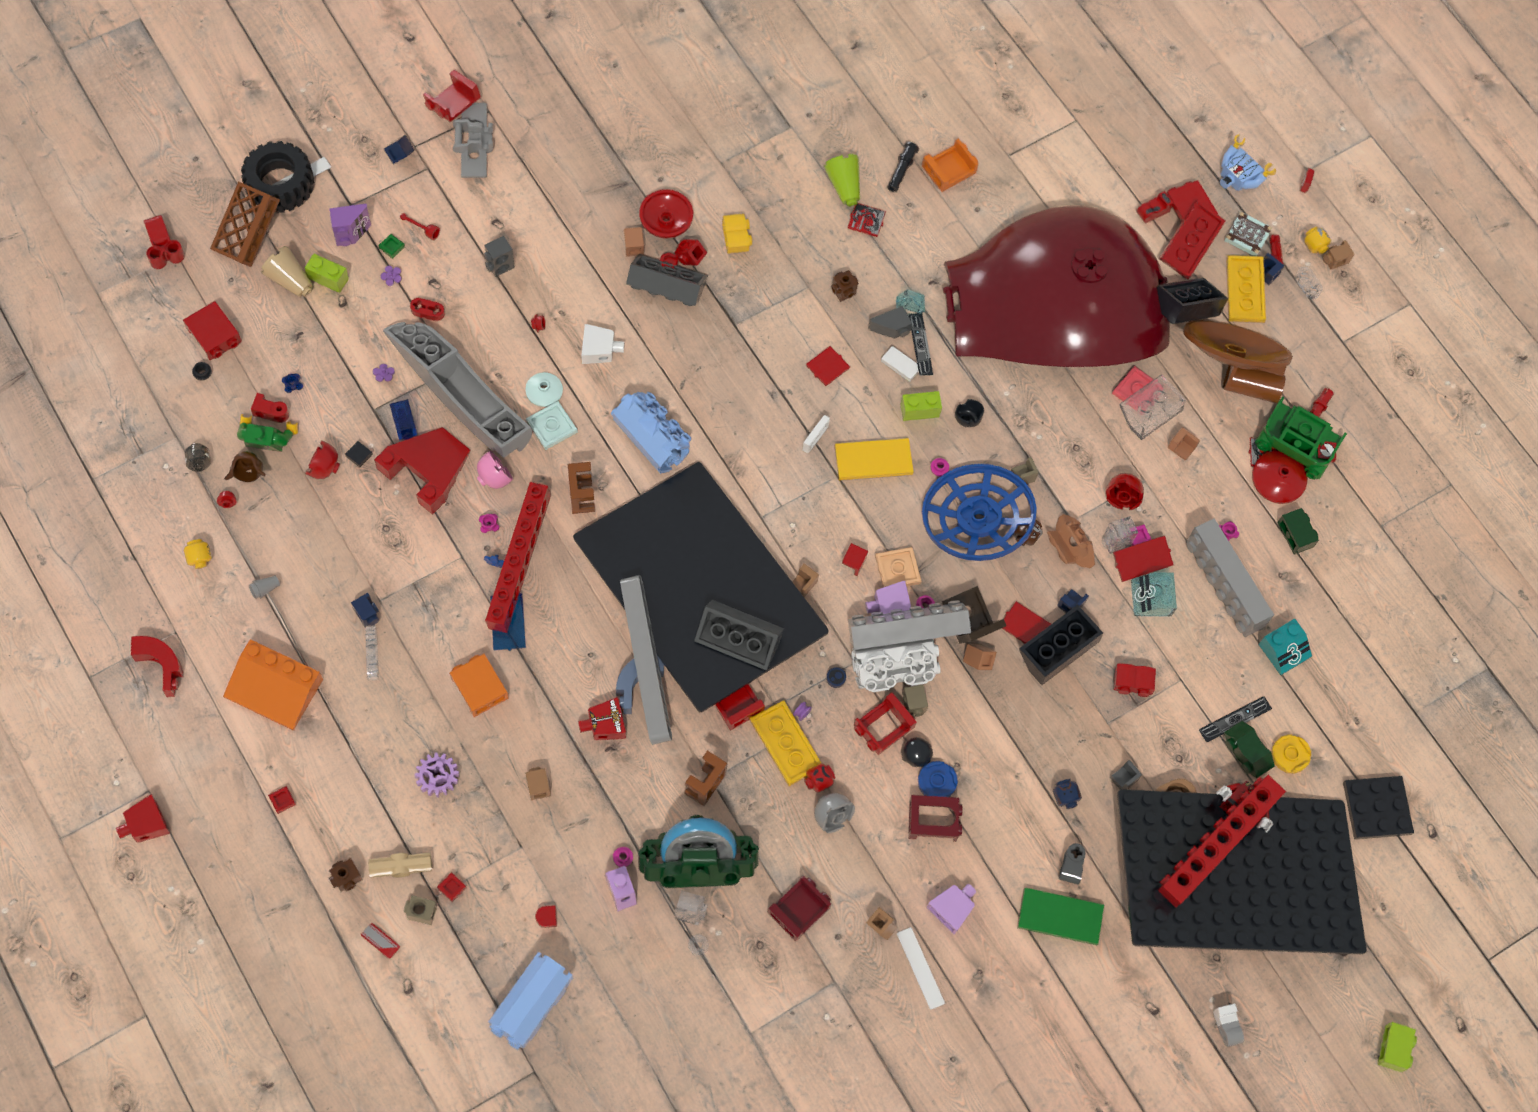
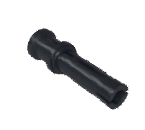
[887,142,919,193]

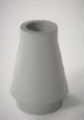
[249,575,280,599]

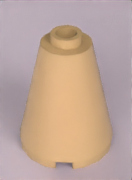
[261,246,312,297]

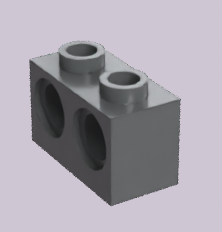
[483,236,515,277]

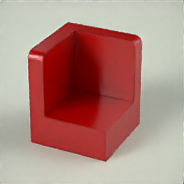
[842,543,869,577]

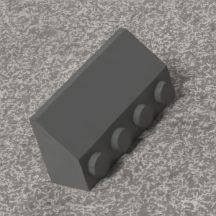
[626,254,708,306]
[694,600,784,670]

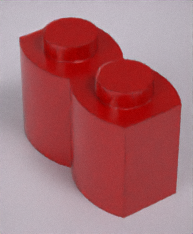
[1113,663,1156,697]

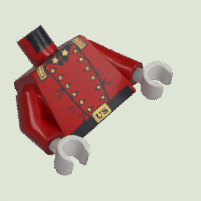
[1216,780,1273,833]

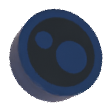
[826,667,846,688]

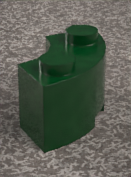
[1224,721,1275,778]

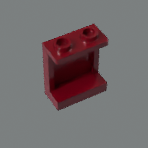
[767,875,832,942]

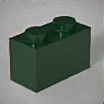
[1277,508,1319,555]

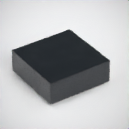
[345,441,373,468]

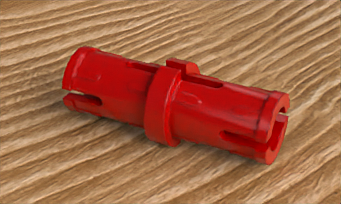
[1310,388,1334,417]

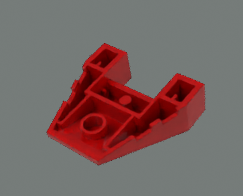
[374,427,471,515]

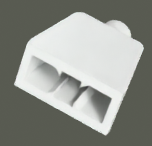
[581,324,625,364]

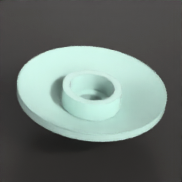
[525,372,563,407]

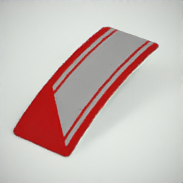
[361,923,400,959]

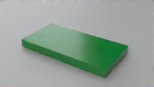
[1017,888,1104,946]

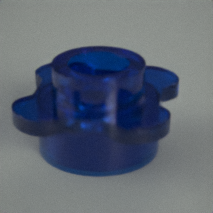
[282,373,303,393]

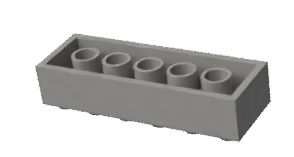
[1186,518,1274,637]
[848,601,971,650]

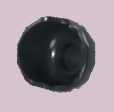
[955,399,985,427]
[901,737,933,767]

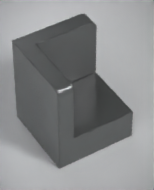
[1110,760,1143,790]

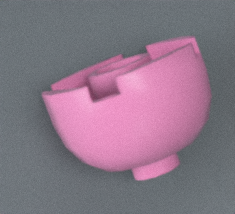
[477,451,513,489]

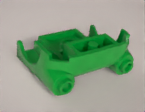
[1255,397,1347,480]

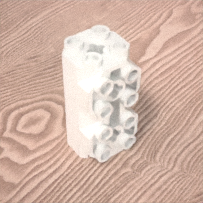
[851,639,941,692]

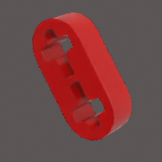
[410,298,445,321]

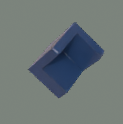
[384,135,415,164]
[1264,253,1284,285]
[1057,590,1089,613]

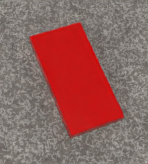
[1159,200,1226,279]

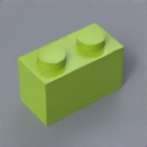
[305,253,349,293]
[900,391,942,421]
[1378,1022,1417,1072]

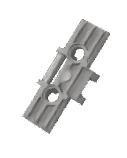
[453,103,493,178]

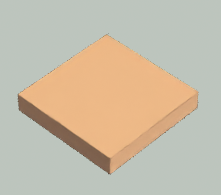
[875,547,922,588]

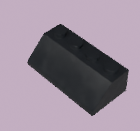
[1157,278,1229,324]
[1019,605,1103,685]

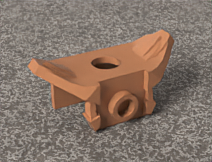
[1047,514,1095,569]

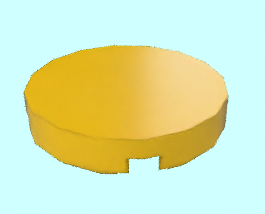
[1271,734,1311,774]

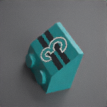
[1258,619,1312,675]

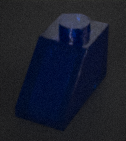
[389,399,417,440]

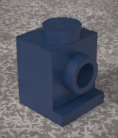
[351,593,380,627]

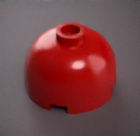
[305,440,340,479]
[1106,473,1144,510]

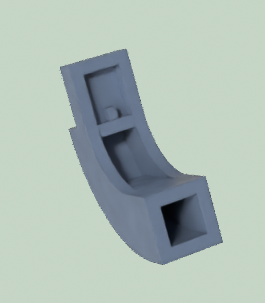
[616,656,664,714]

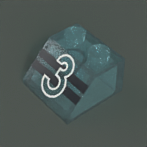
[1131,572,1177,617]

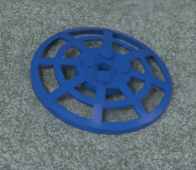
[922,464,1037,561]

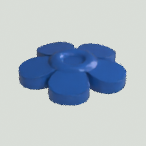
[484,555,504,568]

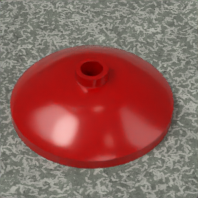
[639,189,693,238]
[1252,451,1308,504]

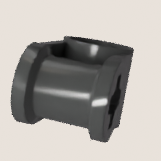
[1059,844,1086,885]

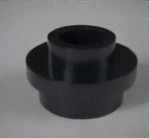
[192,362,212,380]

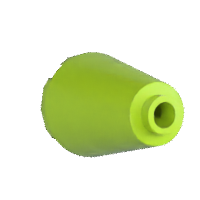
[824,154,860,206]

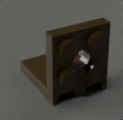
[942,586,1006,644]

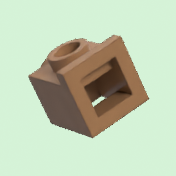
[1323,240,1355,270]
[866,907,898,940]

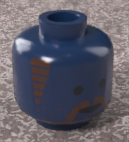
[1053,779,1082,810]

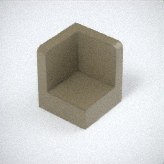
[1011,457,1039,484]

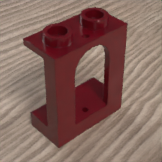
[908,795,963,842]

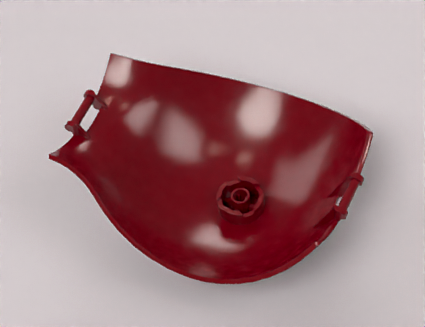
[943,206,1170,367]

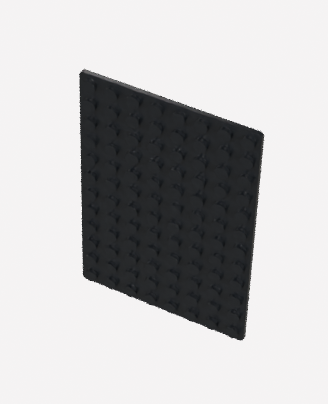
[573,462,829,713]
[1117,789,1367,955]

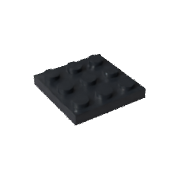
[1343,776,1414,840]

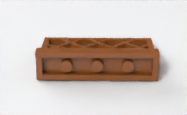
[210,181,280,267]

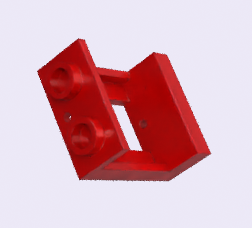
[854,692,917,755]

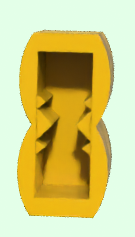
[722,214,752,254]

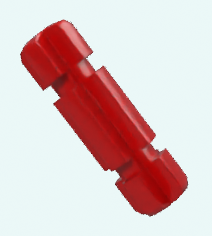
[1269,235,1284,264]

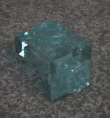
[896,289,925,314]

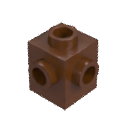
[831,270,859,302]
[328,858,363,892]

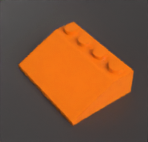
[223,639,323,731]

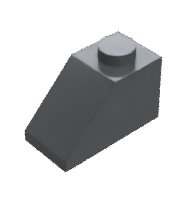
[868,306,913,339]

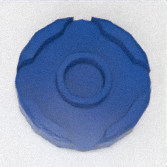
[918,761,958,797]

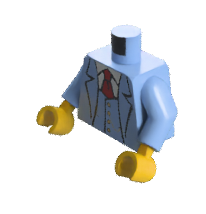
[1220,134,1276,191]

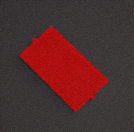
[1113,535,1174,582]
[1002,601,1051,644]

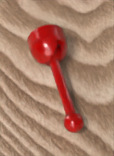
[400,213,440,240]

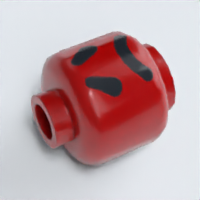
[804,763,835,793]

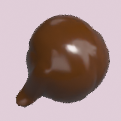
[224,451,266,482]

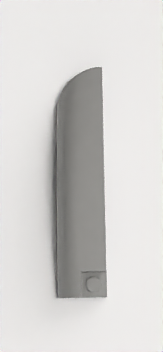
[383,322,532,458]

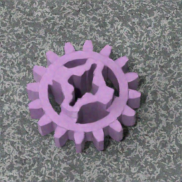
[415,753,459,797]

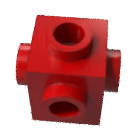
[674,239,707,266]

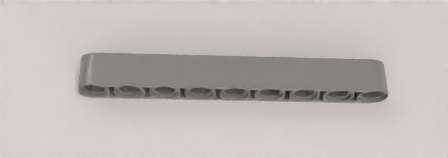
[620,575,672,745]

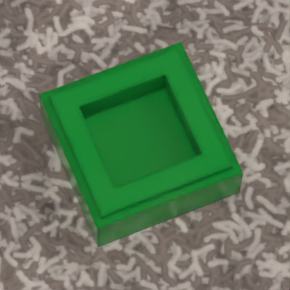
[378,234,405,259]

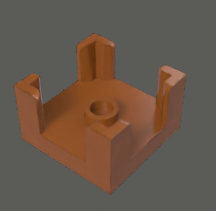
[567,462,595,514]
[684,750,728,806]

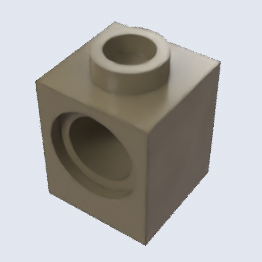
[902,684,928,717]
[404,895,437,925]

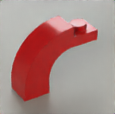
[131,636,183,697]

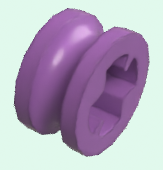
[793,701,812,721]

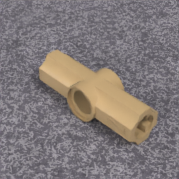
[368,853,432,878]

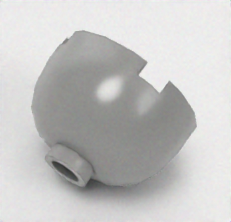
[814,793,855,833]

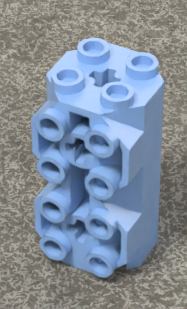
[611,392,691,474]
[489,952,573,1050]

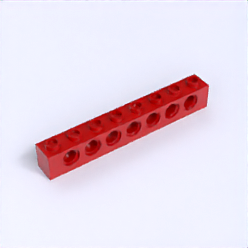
[485,482,551,633]
[1158,774,1286,907]

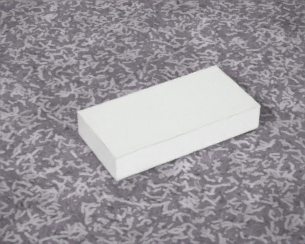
[881,346,919,382]
[802,415,830,454]

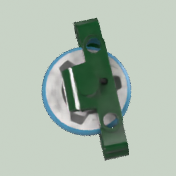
[638,815,759,888]

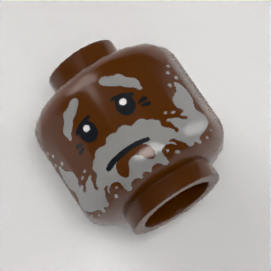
[1014,520,1043,546]

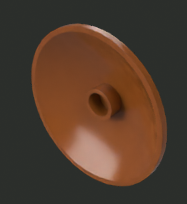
[1183,320,1293,404]

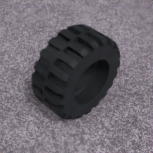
[241,141,314,213]

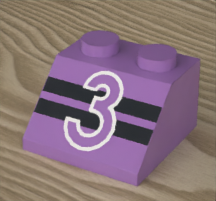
[330,203,371,246]

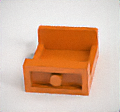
[922,138,979,192]
[449,654,508,717]

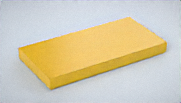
[1226,255,1266,323]
[834,438,914,480]
[750,700,821,786]

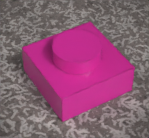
[1126,524,1151,546]

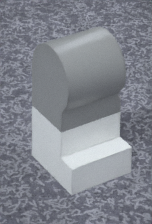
[1213,1004,1244,1047]

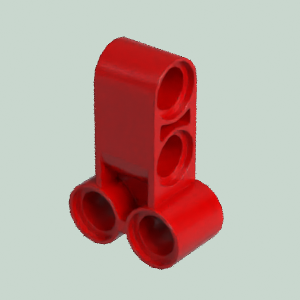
[143,215,185,269]

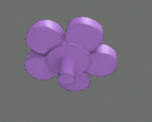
[381,265,402,286]
[373,364,395,382]

